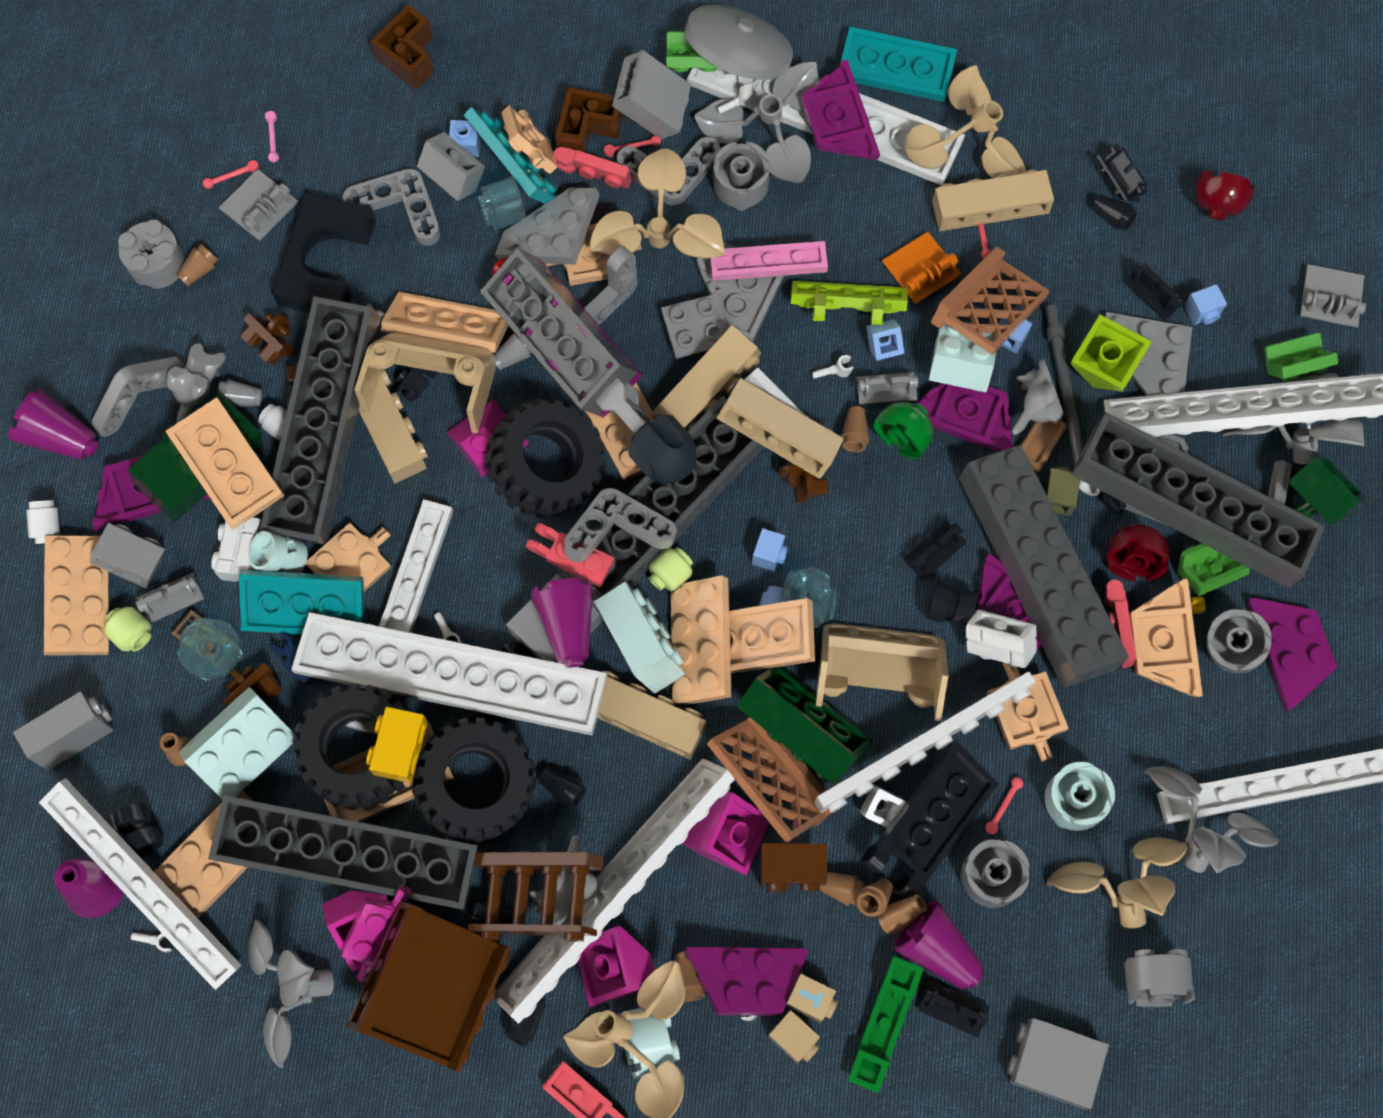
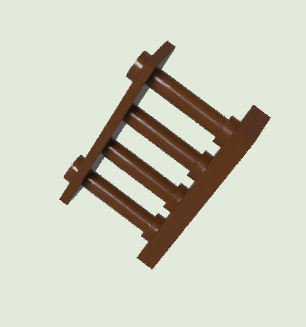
[468,852,603,942]

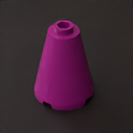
[8,388,99,460]
[531,578,593,668]
[54,855,125,918]
[894,900,984,989]

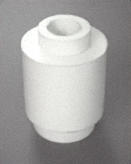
[258,404,287,441]
[26,500,60,544]

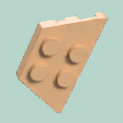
[1129,579,1203,697]

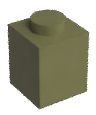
[1044,467,1080,516]

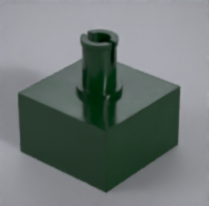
[1288,454,1366,526]

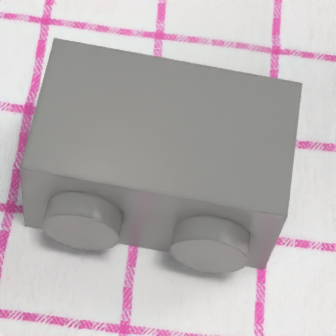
[417,132,485,201]
[90,523,165,589]

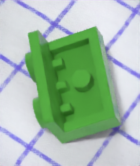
[666,31,718,72]
[1264,332,1339,382]
[1177,543,1250,596]

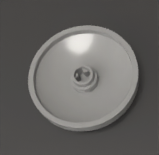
[685,5,793,80]

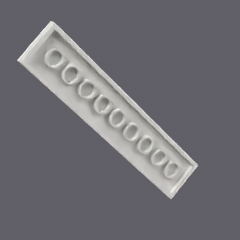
[687,66,965,185]
[1104,373,1383,438]
[291,612,608,736]
[493,759,735,1024]

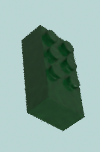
[128,393,263,523]
[736,667,873,786]

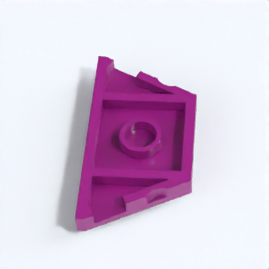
[801,59,880,160]
[918,383,1014,453]
[92,455,209,531]
[976,553,1042,649]
[1246,598,1337,712]
[684,947,808,1016]

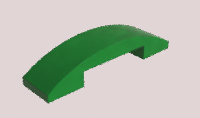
[848,956,924,1093]

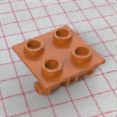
[882,232,962,304]

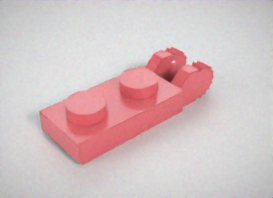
[553,147,632,189]
[526,523,615,587]
[1103,579,1137,668]
[542,1061,625,1118]

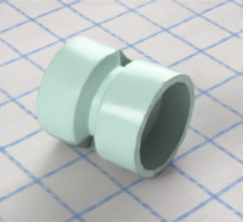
[248,531,308,573]

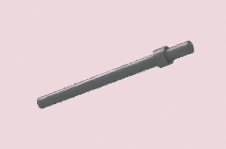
[1045,305,1083,465]

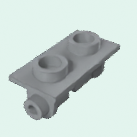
[856,372,918,405]
[136,573,204,623]

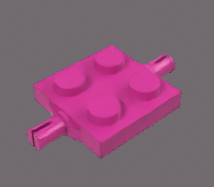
[341,885,412,983]

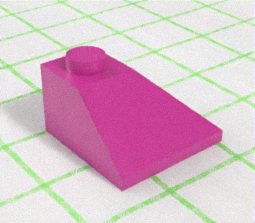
[447,399,529,478]
[682,791,770,876]
[322,890,389,972]
[578,926,655,1007]

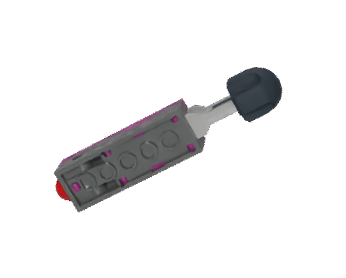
[480,248,696,484]

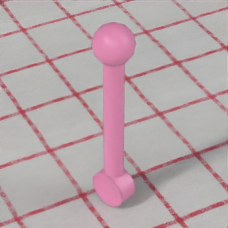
[265,111,279,163]

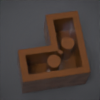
[370,4,434,91]
[555,87,624,153]
[760,843,827,893]

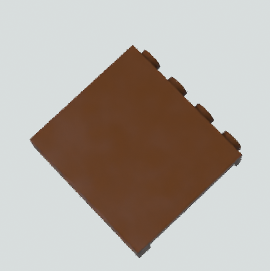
[346,901,511,1073]

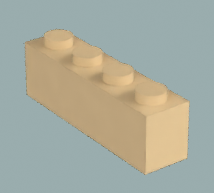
[932,170,1054,231]
[652,325,761,432]
[358,369,428,484]
[717,378,844,479]
[597,670,706,760]

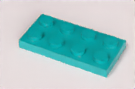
[840,27,957,102]
[464,107,558,204]
[239,570,364,634]

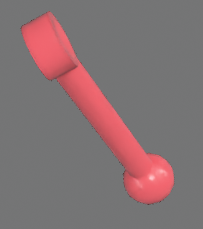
[604,135,661,157]
[203,160,259,189]
[978,223,992,258]
[985,777,1023,835]

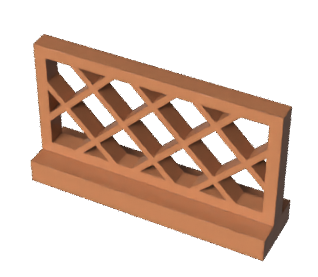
[931,247,1050,355]
[707,717,831,843]

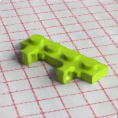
[791,281,908,325]

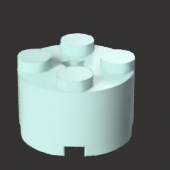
[1045,762,1115,831]
[618,1007,680,1079]

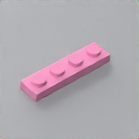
[710,241,828,281]

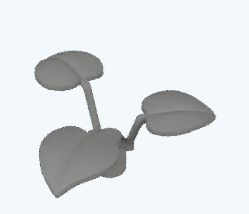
[695,62,819,184]
[1222,373,1365,464]
[1144,766,1279,873]
[247,919,334,1068]

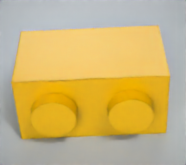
[367,707,428,783]

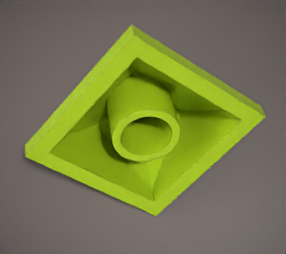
[1070,314,1152,392]

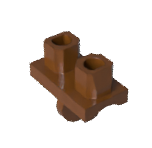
[240,313,296,365]
[779,460,828,503]
[223,662,282,707]

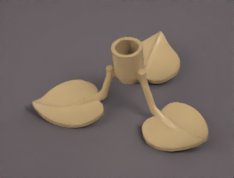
[905,65,1026,178]
[590,149,725,259]
[1046,837,1187,929]
[564,960,685,1118]

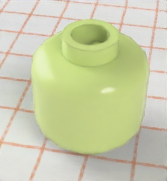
[648,547,693,591]
[104,607,151,652]

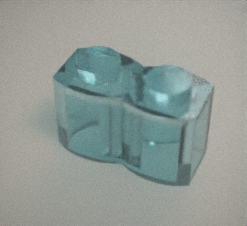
[477,176,526,231]

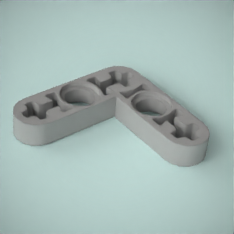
[617,137,720,206]
[343,169,440,246]
[585,246,637,325]
[91,357,186,437]
[564,488,677,562]

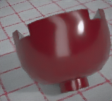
[1195,170,1256,221]
[1107,524,1169,581]

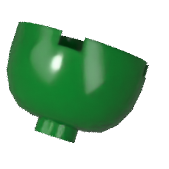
[873,402,933,460]

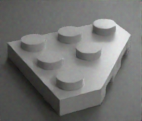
[495,187,600,265]
[697,242,785,343]
[1104,312,1193,396]

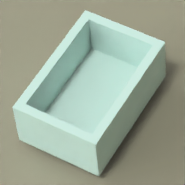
[594,582,685,694]
[178,687,298,800]

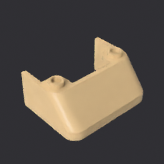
[354,332,496,434]
[816,623,948,721]

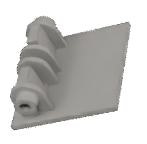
[218,169,299,241]
[1300,264,1366,328]
[661,294,728,359]

